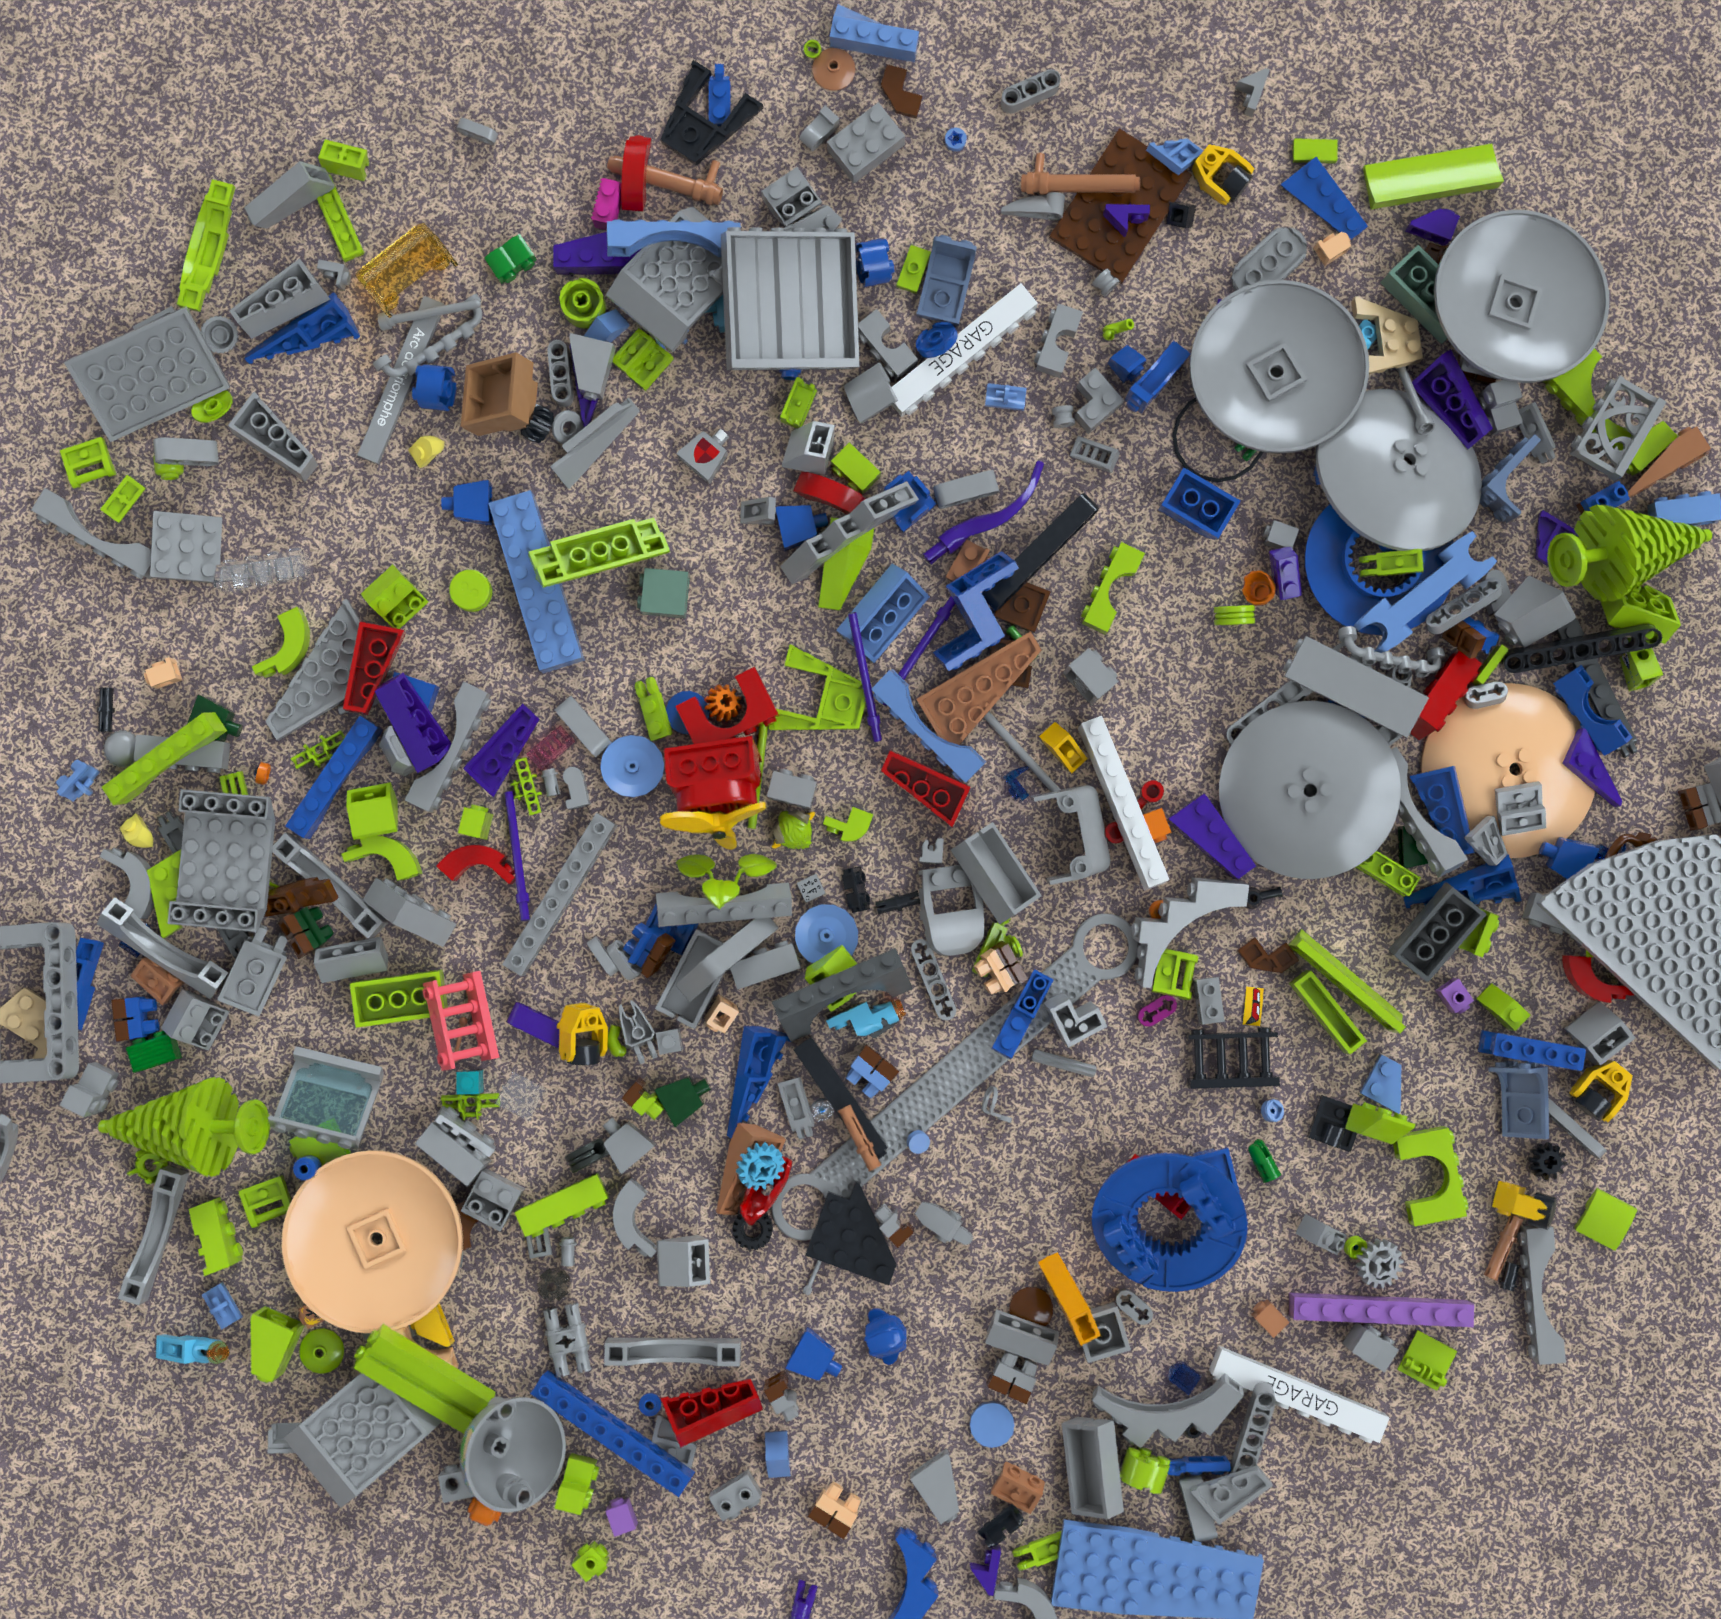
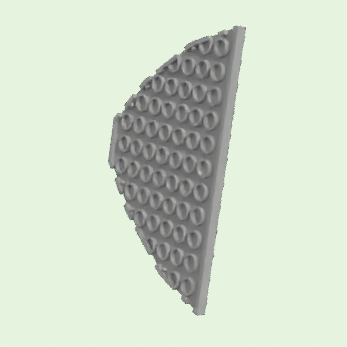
[1536,834,1721,1070]

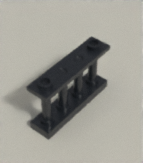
[1185,1027,1280,1089]

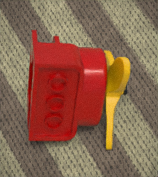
[660,736,766,850]

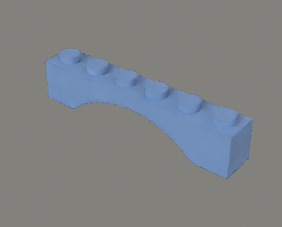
[607,219,741,257]
[871,669,986,783]

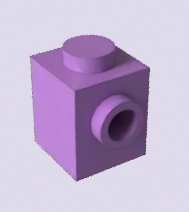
[1435,978,1474,1014]
[606,1497,638,1537]

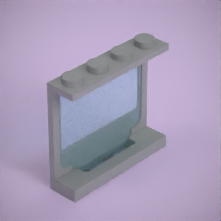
[268,1046,384,1149]

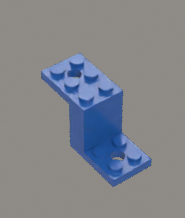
[933,551,1019,671]

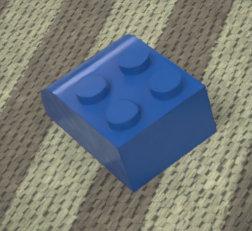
[1158,468,1241,540]

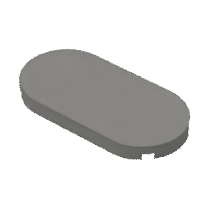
[1231,227,1307,291]

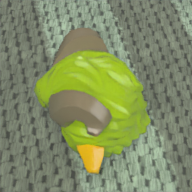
[772,810,815,849]

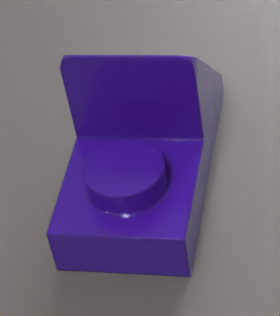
[1103,204,1150,237]
[970,1544,1001,1596]

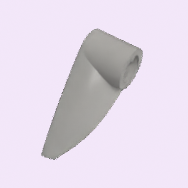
[1001,192,1065,221]

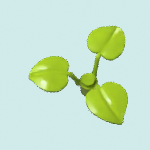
[676,854,777,909]

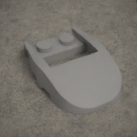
[918,865,984,956]

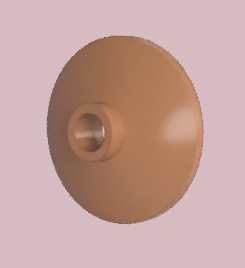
[812,48,855,91]

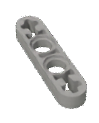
[1426,578,1503,634]
[911,939,956,1021]
[1548,1098,1607,1159]

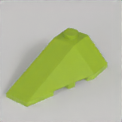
[818,517,874,611]

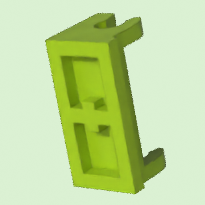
[318,139,369,181]
[780,377,817,429]
[100,475,146,523]

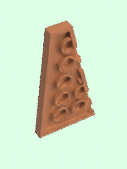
[917,631,1042,745]

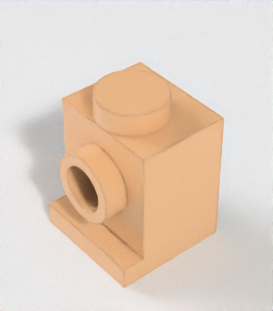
[1313,232,1351,266]
[144,657,182,689]
[704,994,739,1034]

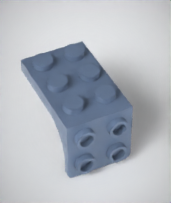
[916,235,977,326]
[1480,434,1541,523]
[1488,1061,1549,1139]

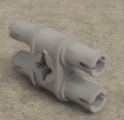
[543,1303,592,1377]

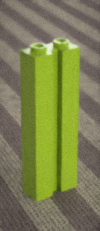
[354,1324,495,1434]

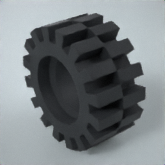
[732,1213,773,1250]

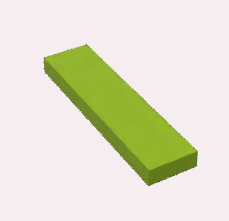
[317,174,365,262]

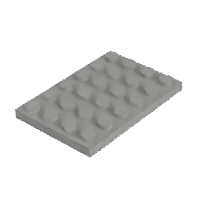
[64,306,230,442]

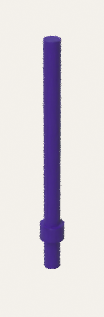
[879,596,955,707]
[848,612,882,742]
[504,791,530,921]

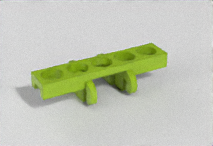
[291,730,345,769]
[510,757,542,816]
[441,1093,500,1120]

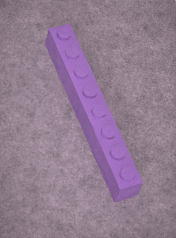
[1289,1293,1474,1327]

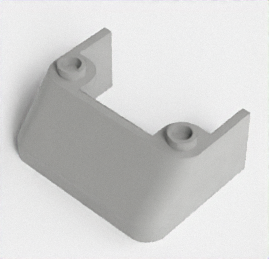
[1030,785,1110,885]

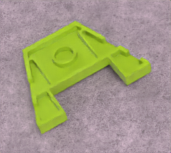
[147,849,183,938]

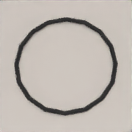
[1172,397,1263,483]

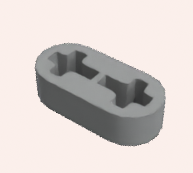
[456,118,498,145]
[1464,682,1508,709]
[587,936,619,977]
[607,940,641,981]
[1115,1288,1153,1325]

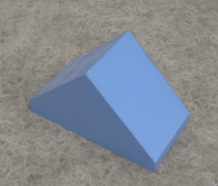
[584,309,630,343]
[765,1430,791,1478]

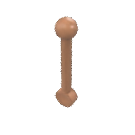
[454,1017,468,1063]

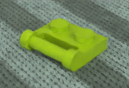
[60,437,116,489]
[1151,949,1198,1000]
[238,1175,292,1228]

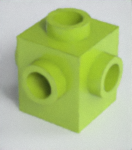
[572,1541,609,1582]

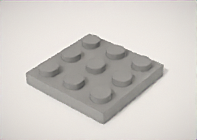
[150,511,222,583]

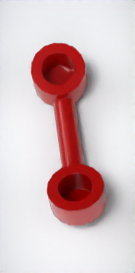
[1105,780,1164,844]

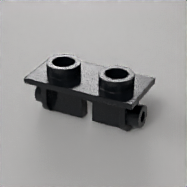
[841,866,871,913]
[977,1503,1025,1548]

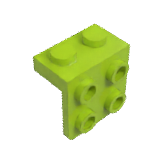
[1458,908,1499,958]

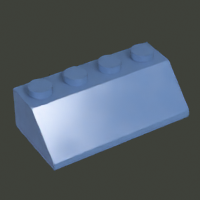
[836,563,930,663]

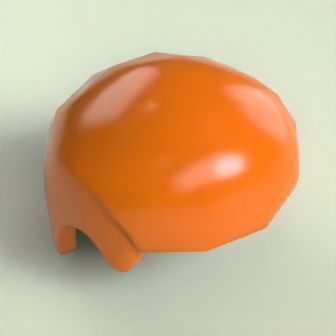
[1242,570,1276,606]

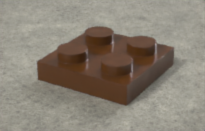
[994,582,1051,633]

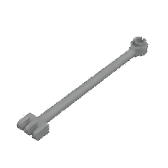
[983,712,1061,792]

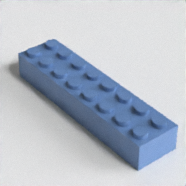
[488,490,585,673]

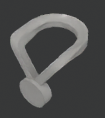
[981,1086,1012,1123]

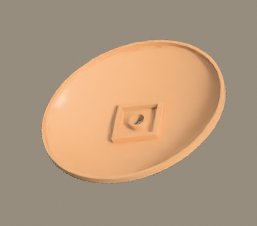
[1421,683,1595,858]
[282,1150,463,1333]

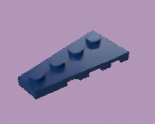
[1410,766,1475,855]

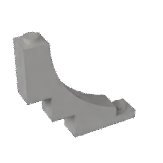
[780,482,919,584]

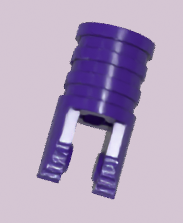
[789,1580,818,1619]

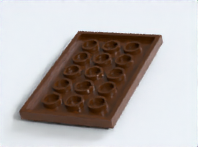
[1049,128,1192,284]

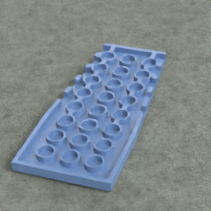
[1051,1519,1264,1619]

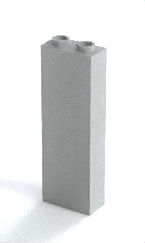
[1283,636,1429,738]

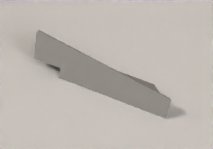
[550,398,640,489]

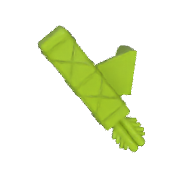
[972,918,1023,977]

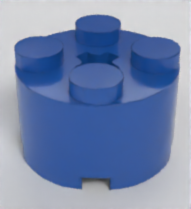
[855,238,895,288]
[412,364,457,411]

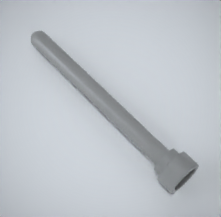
[378,299,481,331]
[1397,367,1435,435]

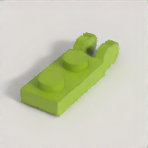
[1359,549,1424,577]
[635,676,673,741]
[1012,1531,1062,1570]

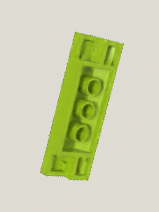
[528,518,670,588]

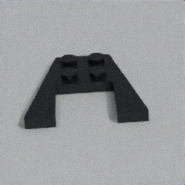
[660,60,764,166]

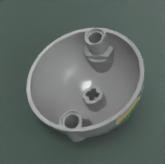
[459,1396,566,1513]

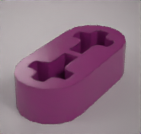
[1137,995,1177,1027]

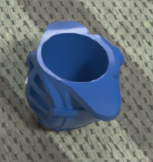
[864,1308,907,1365]

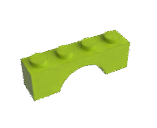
[1080,542,1145,635]

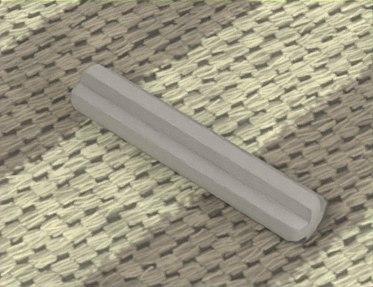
[1032,1050,1097,1077]

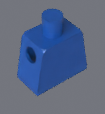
[441,480,492,525]
[776,505,828,551]
[1539,837,1599,879]
[786,1327,842,1381]

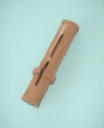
[838,1104,881,1171]
[1484,1214,1524,1281]

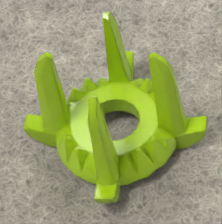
[127,1149,168,1184]

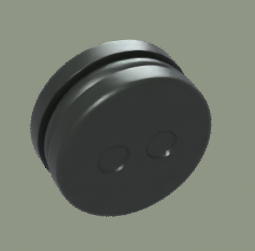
[565,1138,609,1173]

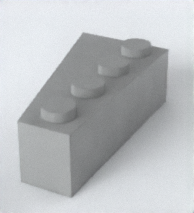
[229,258,330,339]
[228,392,318,482]

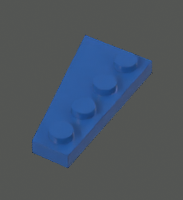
[1280,157,1368,241]

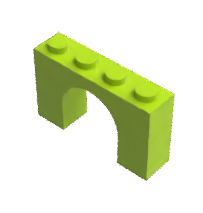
[1393,1126,1468,1227]

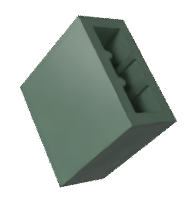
[637,568,690,619]

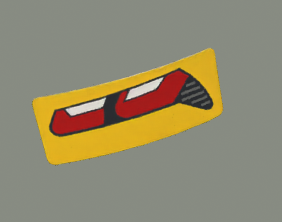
[1242,986,1264,1026]

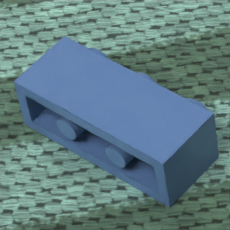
[1647,491,1721,526]

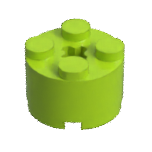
[559,278,606,329]
[1120,1447,1171,1494]

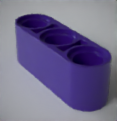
[506,1002,560,1048]

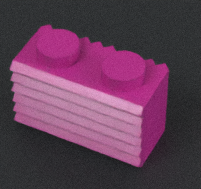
[591,178,621,230]

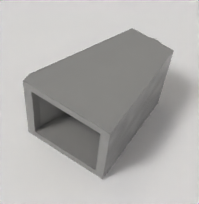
[1494,576,1576,648]

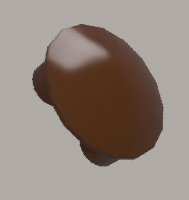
[1009,1287,1053,1327]

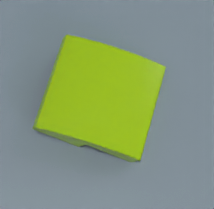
[612,328,674,391]
[1575,1188,1637,1251]

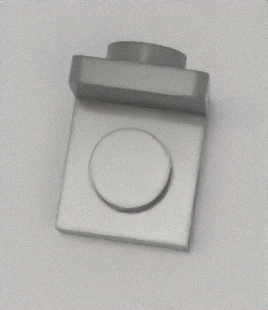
[317,260,351,291]

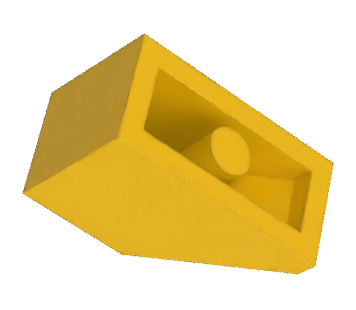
[1039,722,1087,774]
[410,1302,455,1347]

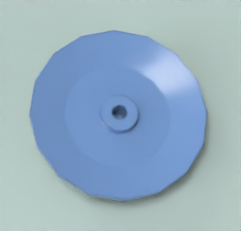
[600,735,664,798]
[795,904,858,963]

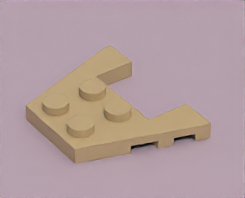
[1351,297,1423,375]
[0,988,47,1059]

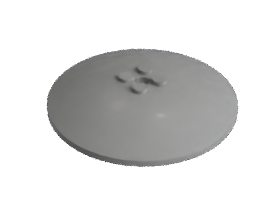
[1434,210,1609,383]
[1190,280,1369,453]
[1316,389,1482,551]
[1219,701,1401,879]

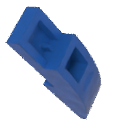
[61,938,104,1030]
[991,969,1053,1059]

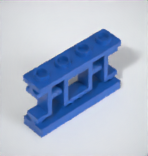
[1478,1030,1586,1071]

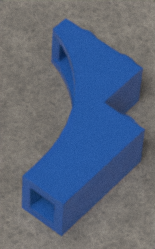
[1124,340,1191,414]
[888,1526,939,1619]

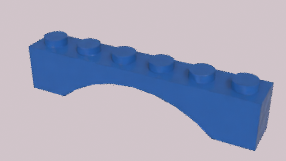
[285,716,384,839]

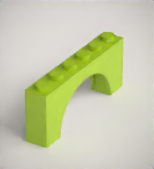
[1543,348,1678,476]

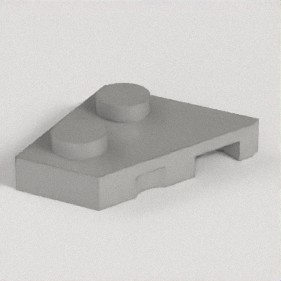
[1465,816,1508,866]

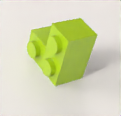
[554,1453,600,1515]

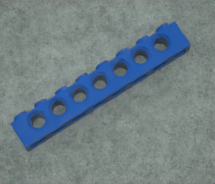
[530,1370,695,1498]

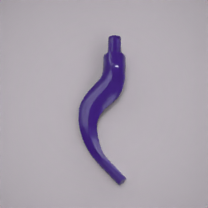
[923,461,1044,565]

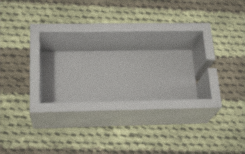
[951,822,1042,924]
[655,929,725,1029]
[1062,1417,1124,1519]

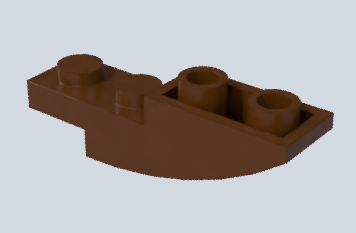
[264,877,339,917]

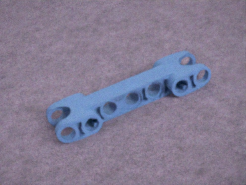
[1354,531,1497,653]

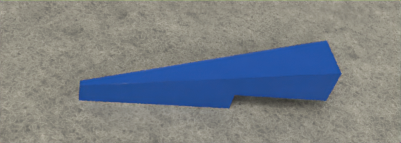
[244,292,360,364]
[1403,854,1522,908]
[727,1026,791,1138]

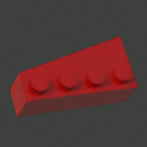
[343,621,406,715]
[1410,650,1482,740]
[881,750,971,828]
[660,1379,763,1448]

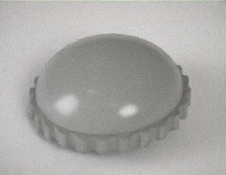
[201,316,239,353]
[103,730,136,767]

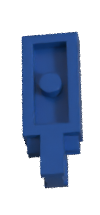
[709,64,731,127]
[1168,1456,1231,1476]

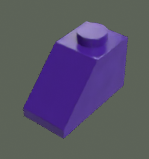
[1405,208,1460,246]

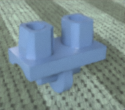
[985,383,1027,411]
[56,759,100,802]
[202,1282,243,1329]

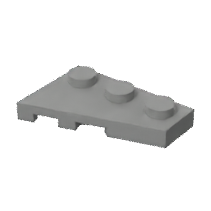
[435,1106,496,1157]
[1190,1465,1273,1525]

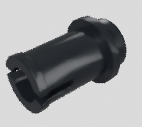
[1499,1262,1520,1292]

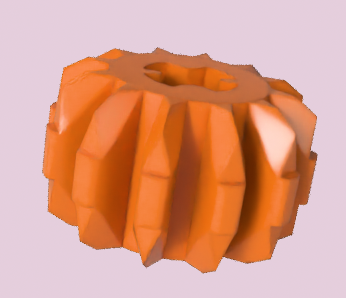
[704,684,742,722]

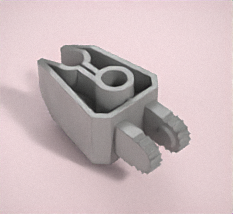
[619,1000,658,1064]
[915,1202,974,1245]

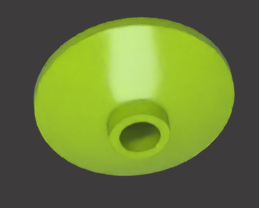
[191,390,233,423]
[300,1328,344,1374]

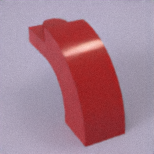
[1562,955,1634,1003]

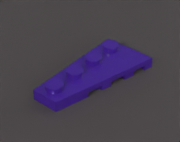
[463,703,540,797]

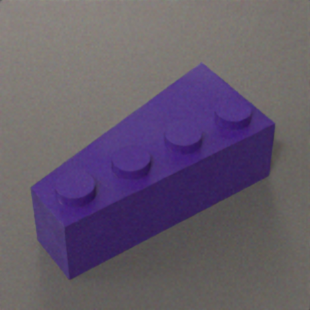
[553,232,641,275]
[1412,349,1493,449]
[375,672,452,773]
[1166,794,1256,879]

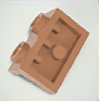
[945,539,991,582]
[130,957,185,1006]
[990,1462,1045,1514]

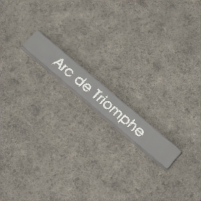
[357,296,445,465]

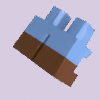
[846,1044,899,1098]

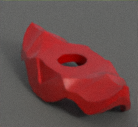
[740,1156,793,1226]

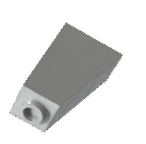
[244,161,335,229]

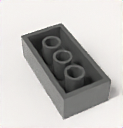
[1388,882,1487,982]

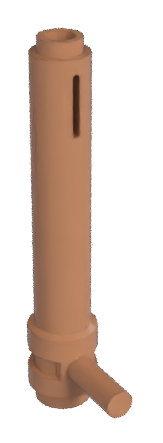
[1021,153,1140,195]
[607,155,723,206]

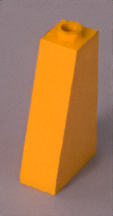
[1038,1252,1101,1346]

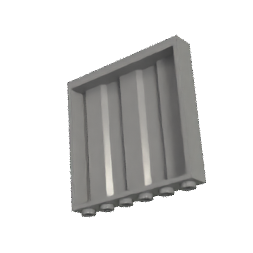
[721,227,860,370]

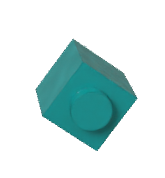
[456,1070,484,1095]

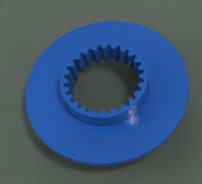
[1305,504,1454,636]
[1092,1153,1248,1292]

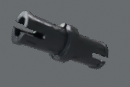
[96,687,115,732]
[875,890,920,915]

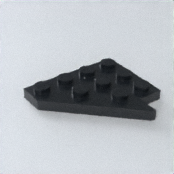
[805,1181,897,1286]

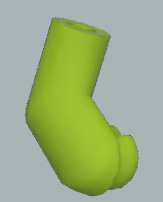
[1103,318,1134,341]
[607,1024,627,1057]

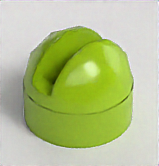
[804,40,822,59]

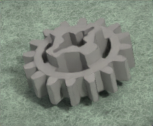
[1355,1239,1404,1288]

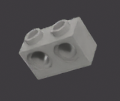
[1193,977,1225,1025]
[438,1464,474,1503]

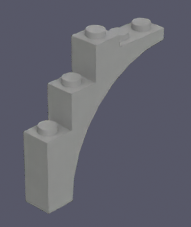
[1131,877,1249,988]
[1092,1374,1244,1448]

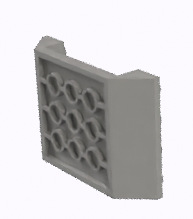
[606,207,723,353]
[167,789,275,932]
[284,1373,442,1508]

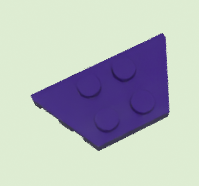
[1535,510,1579,567]

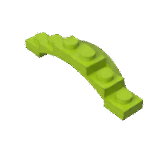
[177,179,236,312]

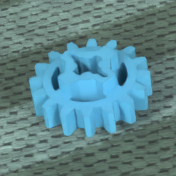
[736,1142,785,1191]

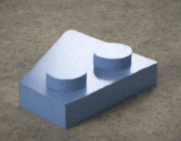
[1146,139,1203,175]
[1360,1054,1401,1114]

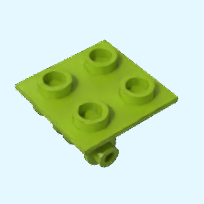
[1397,1330,1458,1391]

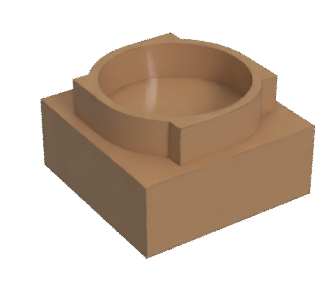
[460,352,538,436]

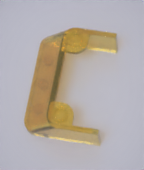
[355,223,458,318]

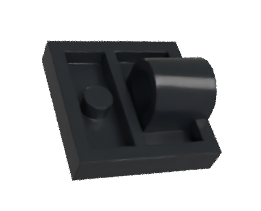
[1307,1095,1357,1152]

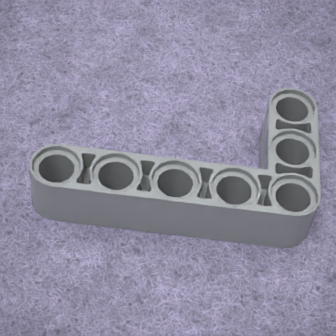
[676,918,779,1002]

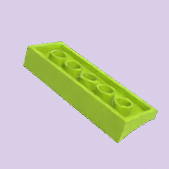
[1363,144,1504,209]
[1288,929,1406,1034]

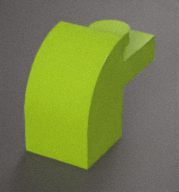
[823,807,873,842]

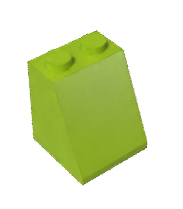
[251,1306,305,1383]

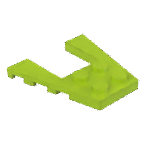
[769,644,866,731]

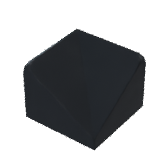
[1166,201,1196,228]

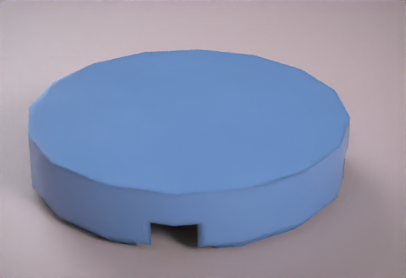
[970,1401,1014,1448]

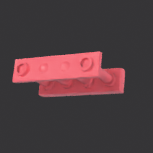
[423,971,499,1071]

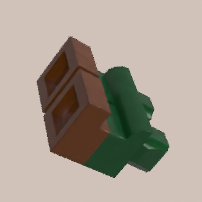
[278,907,334,959]

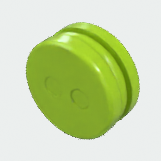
[449,570,493,612]
[1214,605,1255,626]

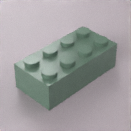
[1380,245,1448,344]

